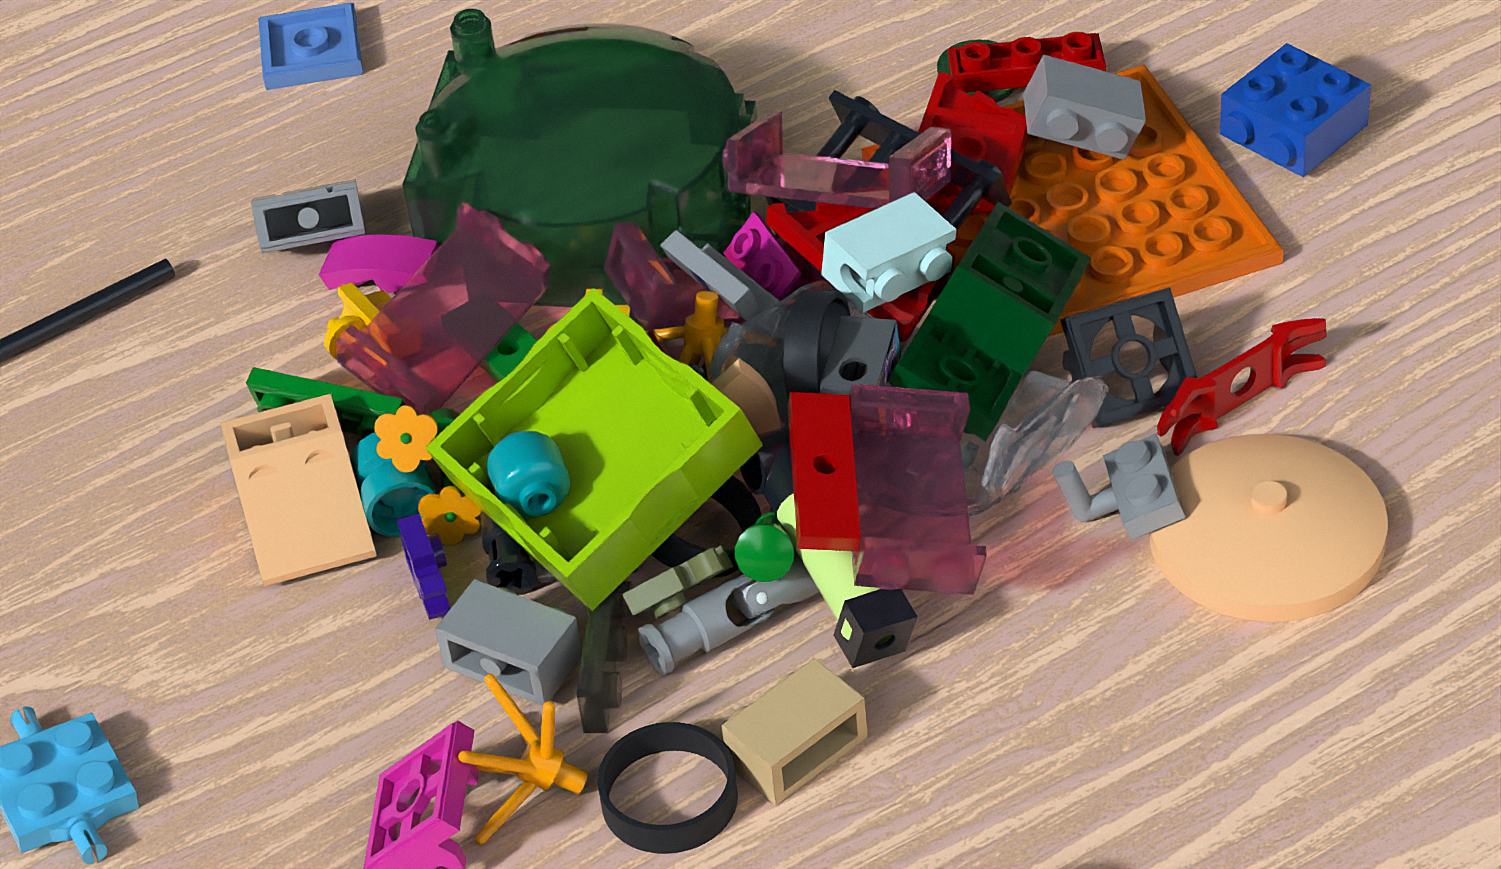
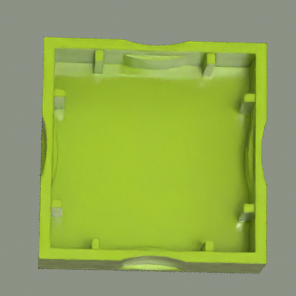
[425,288,763,611]

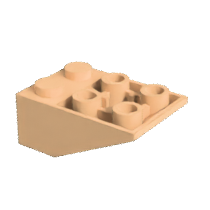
[220,394,377,587]

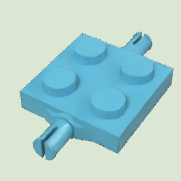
[0,706,139,864]

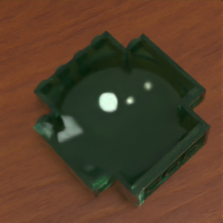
[402,8,766,311]

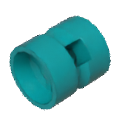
[350,432,437,537]

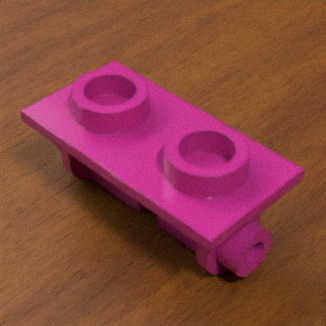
[723,211,813,308]

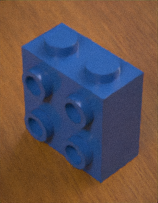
[1220,43,1371,177]

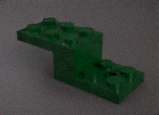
[887,202,1091,442]

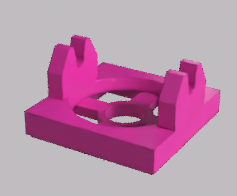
[363,720,479,869]

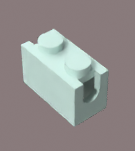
[821,192,957,313]

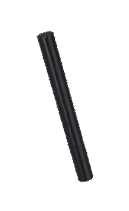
[0,258,175,363]

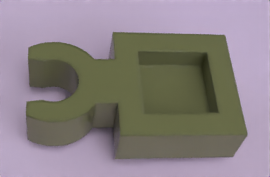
[622,545,733,618]

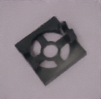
[1060,287,1197,428]

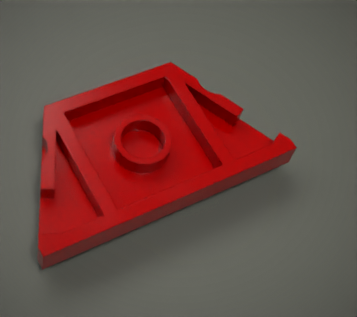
[894,72,1030,216]
[766,194,955,342]

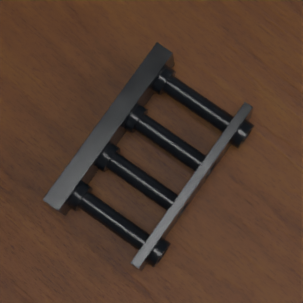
[759,90,1012,301]

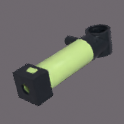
[740,426,918,668]

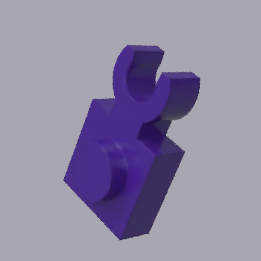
[397,513,451,620]

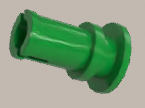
[735,512,794,582]

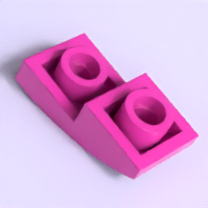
[319,234,442,294]

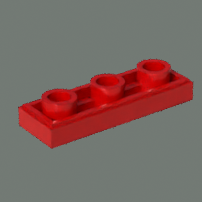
[947,32,1106,93]
[788,392,861,552]

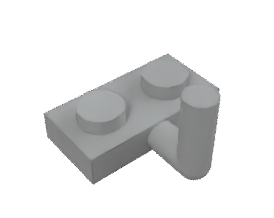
[1052,434,1186,540]

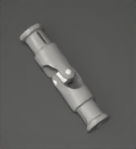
[638,548,820,676]

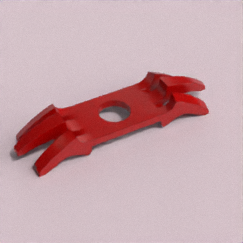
[1157,318,1327,457]

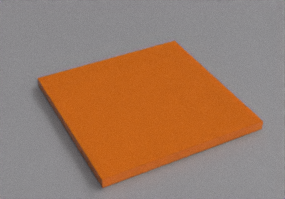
[861,64,1284,337]

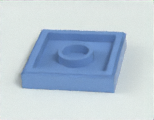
[258,3,363,90]

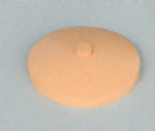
[1149,434,1388,622]

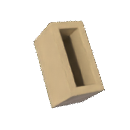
[722,658,868,806]

